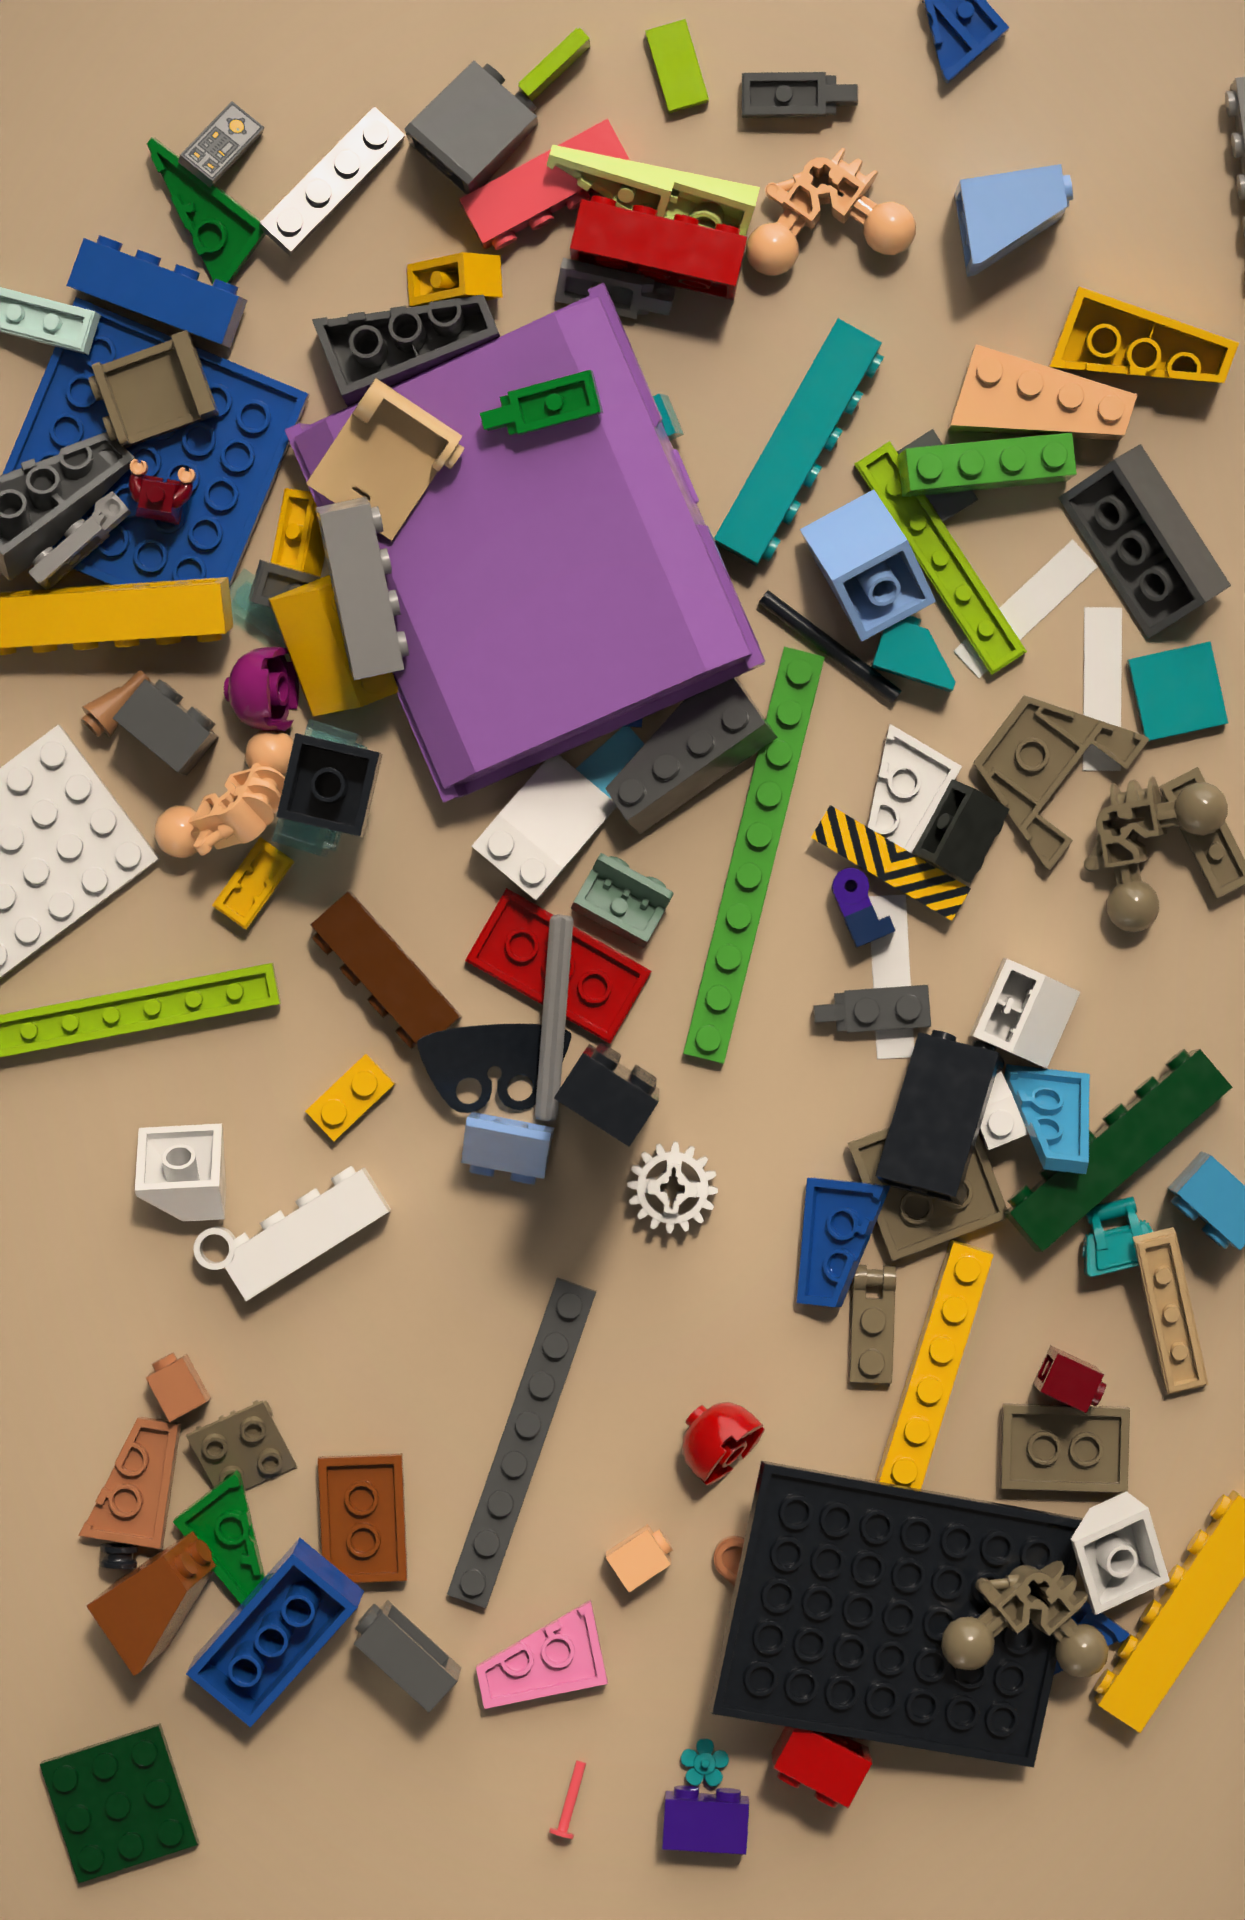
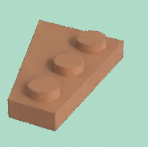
[78,1417,181,1549]

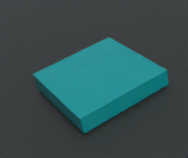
[1127,641,1228,741]

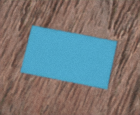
[576,726,644,799]

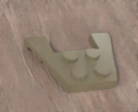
[973,695,1150,870]

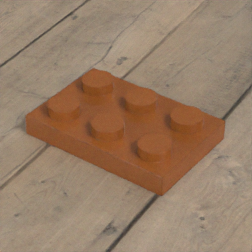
[318,1453,408,1583]

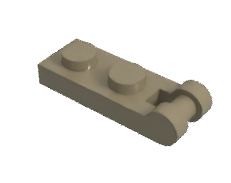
[849,1265,896,1384]

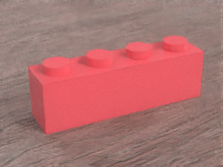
[459,118,630,250]

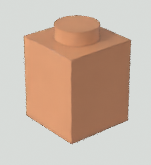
[146,1352,211,1422]

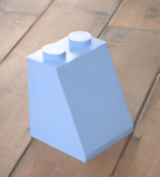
[954,164,1073,277]
[800,489,936,642]

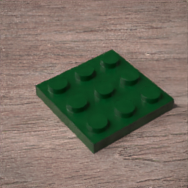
[40,1723,199,1884]

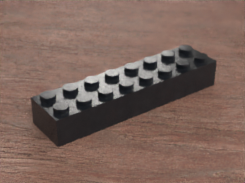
[554,1042,659,1147]

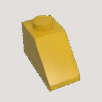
[407,252,503,307]

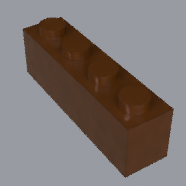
[310,891,462,1049]

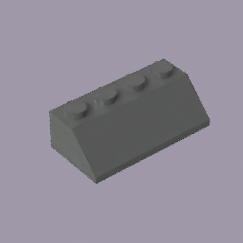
[1058,444,1231,639]

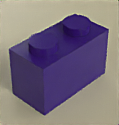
[662,1785,749,1855]

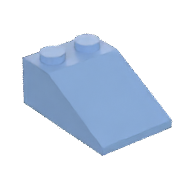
[461,1112,555,1185]

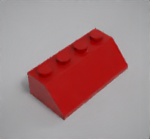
[570,196,747,300]

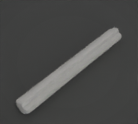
[535,914,573,1121]

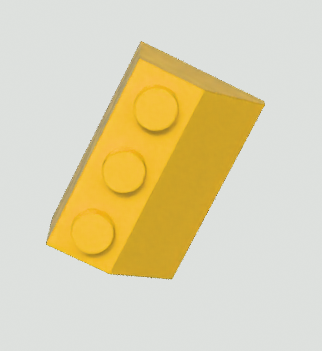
[268,575,398,717]

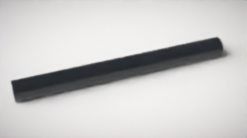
[759,590,902,703]

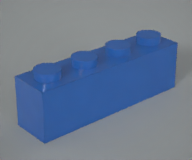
[66,235,248,348]

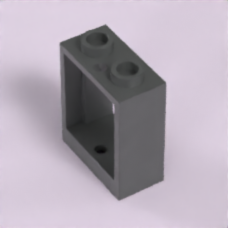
[354,1600,462,1713]

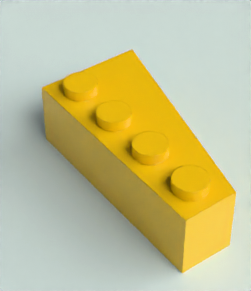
[1048,286,1239,383]

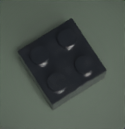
[276,733,383,838]

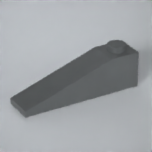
[0,432,135,581]

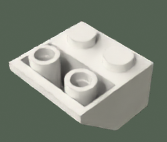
[970,958,1080,1069]

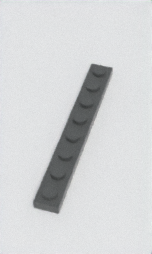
[447,1277,596,1608]

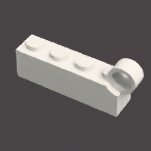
[193,1166,391,1301]

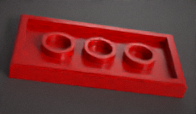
[465,888,652,1043]

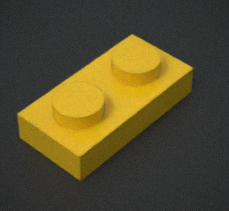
[305,1053,396,1141]

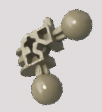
[1084,777,1228,932]
[941,1561,1109,1678]

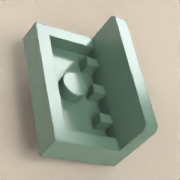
[571,853,674,948]

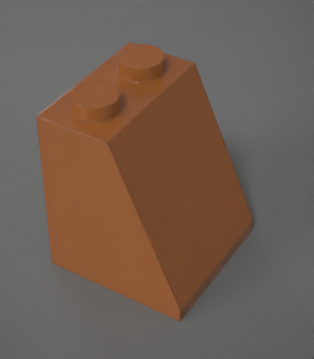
[87,1531,216,1676]

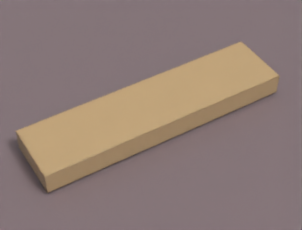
[1132,1227,1209,1394]

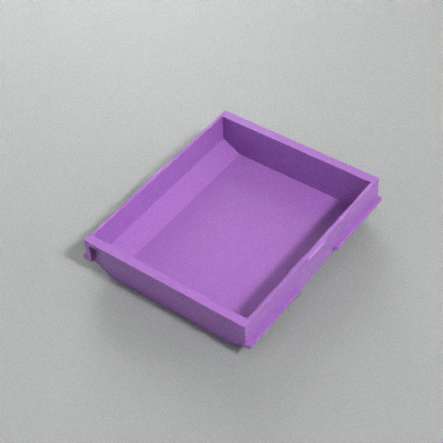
[285,283,766,803]

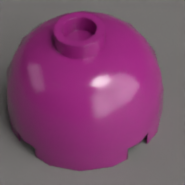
[224,647,299,731]

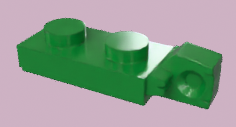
[480,370,603,435]

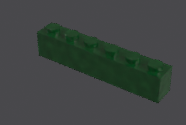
[1003,1049,1233,1252]

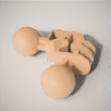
[746,148,916,276]
[154,730,294,858]

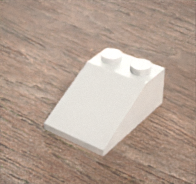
[472,755,617,901]

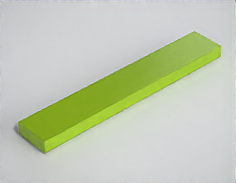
[854,441,1027,675]

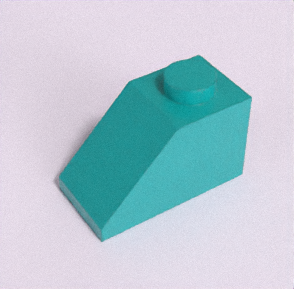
[871,615,956,692]

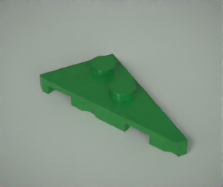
[147,137,266,284]
[173,1470,265,1604]

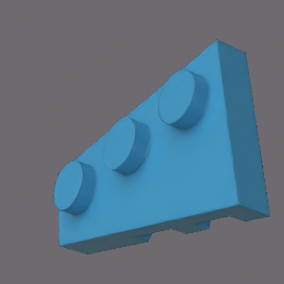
[1004,1064,1090,1174]

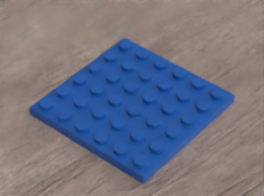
[2,297,310,588]

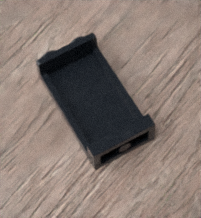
[875,1030,1005,1206]

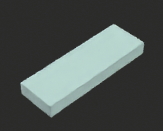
[0,287,101,355]

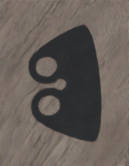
[417,1024,571,1113]

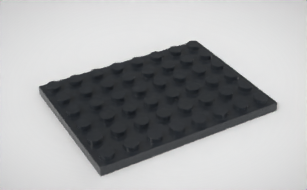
[709,1461,1083,1768]

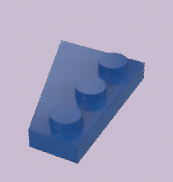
[797,1177,891,1308]

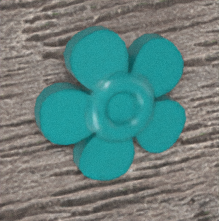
[680,1739,729,1786]

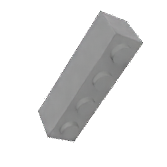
[315,497,409,680]

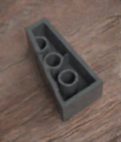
[312,295,500,407]
[605,677,777,834]

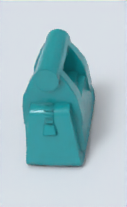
[1082,1196,1154,1277]

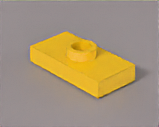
[212,837,295,930]

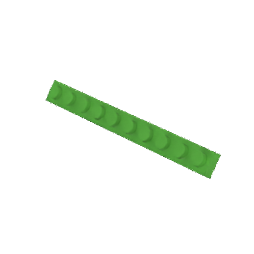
[683,647,825,1064]

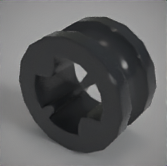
[99,1543,138,1569]

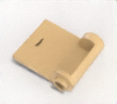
[306,378,465,541]

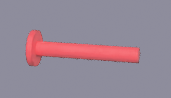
[549,1760,586,1839]

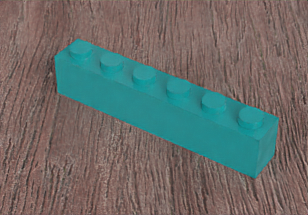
[714,318,884,567]

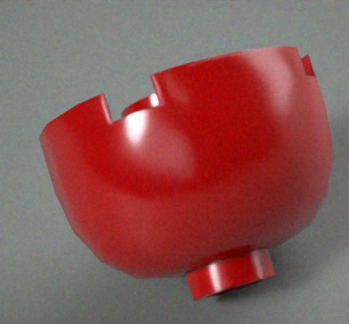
[682,1402,765,1486]

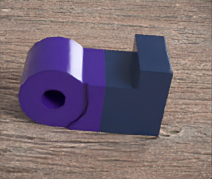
[832,868,896,948]

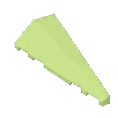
[546,145,760,236]

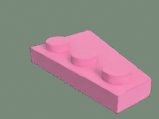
[476,1600,608,1709]

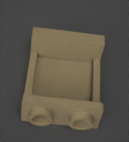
[88,330,219,448]

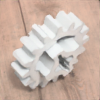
[627,1142,718,1233]

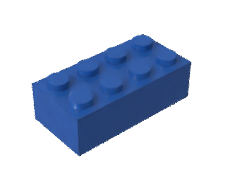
[186,1538,364,1728]

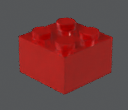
[771,1726,872,1808]

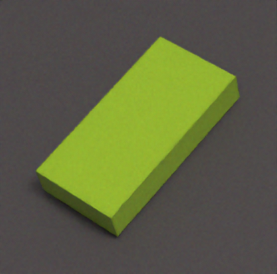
[645,19,709,114]
[518,28,590,101]

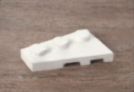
[867,724,962,853]

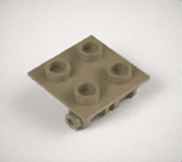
[186,1400,297,1490]

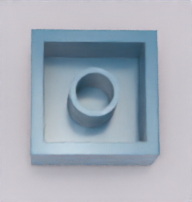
[1168,1151,1245,1250]

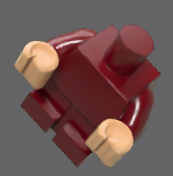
[129,459,196,525]

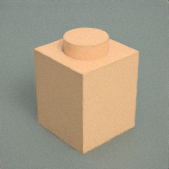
[606,1524,673,1592]

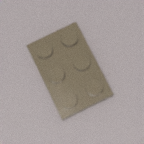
[1000,1403,1130,1493]

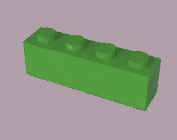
[898,433,1077,497]

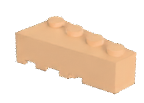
[948,344,1137,441]

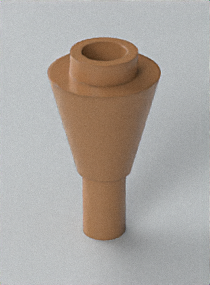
[81,670,151,737]

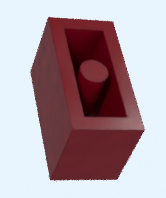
[1033,1345,1107,1413]

